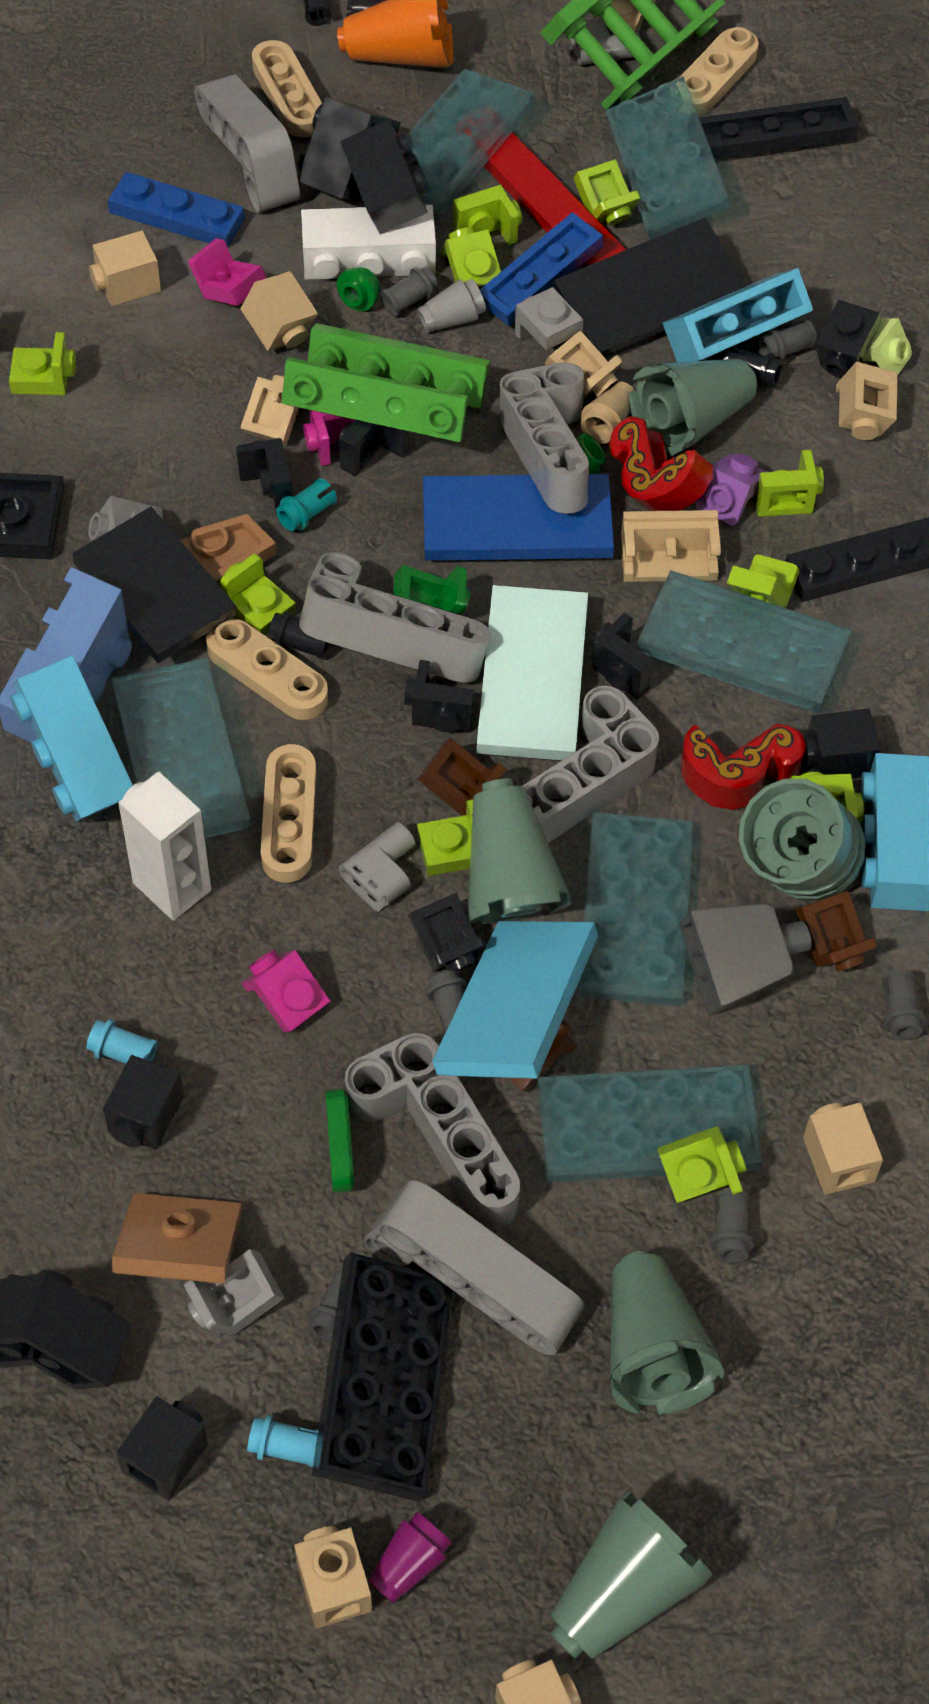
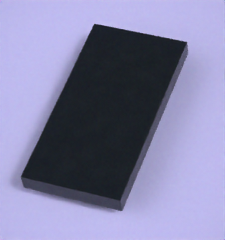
[552,217,746,356]
[312,1252,452,1502]

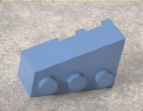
[0,567,132,742]

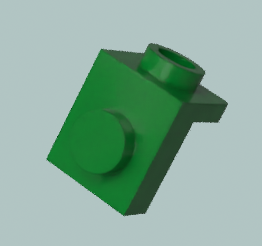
[393,565,470,615]

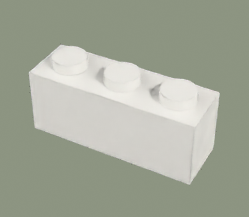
[301,205,436,280]
[118,771,211,921]

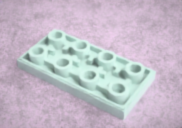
[476,585,588,760]

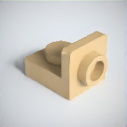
[240,375,304,445]

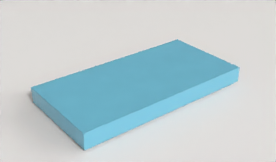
[432,921,598,1078]

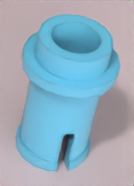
[86,1019,158,1064]
[247,1414,318,1467]

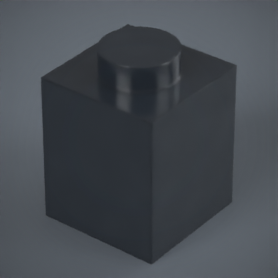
[803,708,881,779]
[103,1054,184,1150]
[116,1396,208,1501]

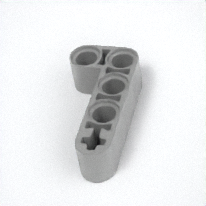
[194,74,300,213]
[500,362,589,514]
[299,552,491,683]
[523,686,659,843]
[345,1033,520,1229]
[364,1180,585,1356]

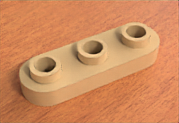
[672,27,759,117]
[252,40,322,138]
[206,618,328,720]
[261,744,317,883]

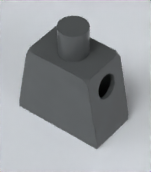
[678,903,811,1016]

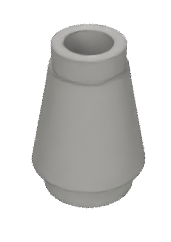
[417,278,486,333]

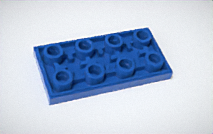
[423,474,614,561]

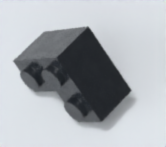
[298,96,401,202]
[340,119,429,234]
[0,1270,132,1390]

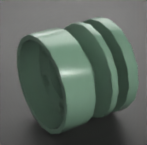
[738,779,866,901]

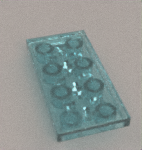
[406,69,536,213]
[605,76,732,240]
[637,570,851,713]
[111,658,251,838]
[578,812,693,1006]
[537,1065,763,1183]

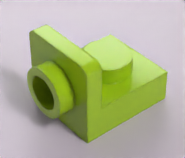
[452,184,522,246]
[9,332,76,395]
[755,450,824,517]
[220,553,297,637]
[727,554,800,612]
[417,800,473,876]
[657,1126,747,1203]

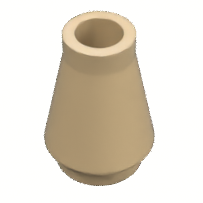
[580,381,635,444]

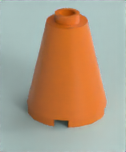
[337,0,454,68]

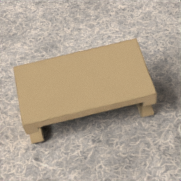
[620,510,721,582]

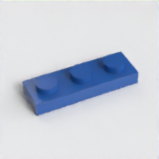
[107,172,245,247]
[480,212,604,327]

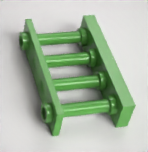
[540,0,725,110]
[281,323,490,442]

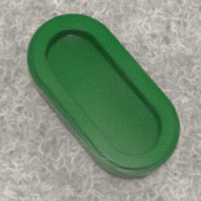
[325,1089,354,1193]

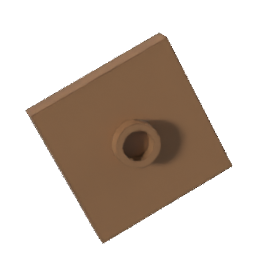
[112,1193,242,1284]

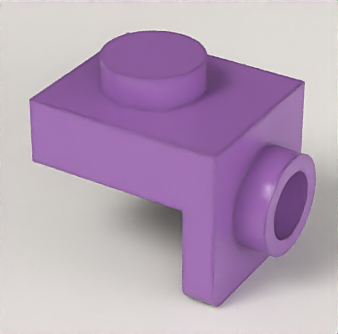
[696,454,767,526]

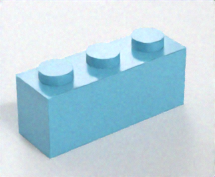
[662,268,813,362]
[10,655,133,822]
[860,753,929,911]

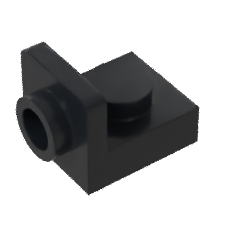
[236,438,293,511]

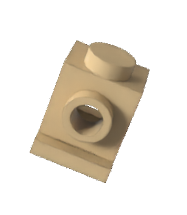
[836,362,898,440]

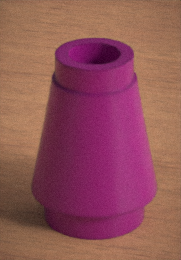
[367,1512,452,1604]

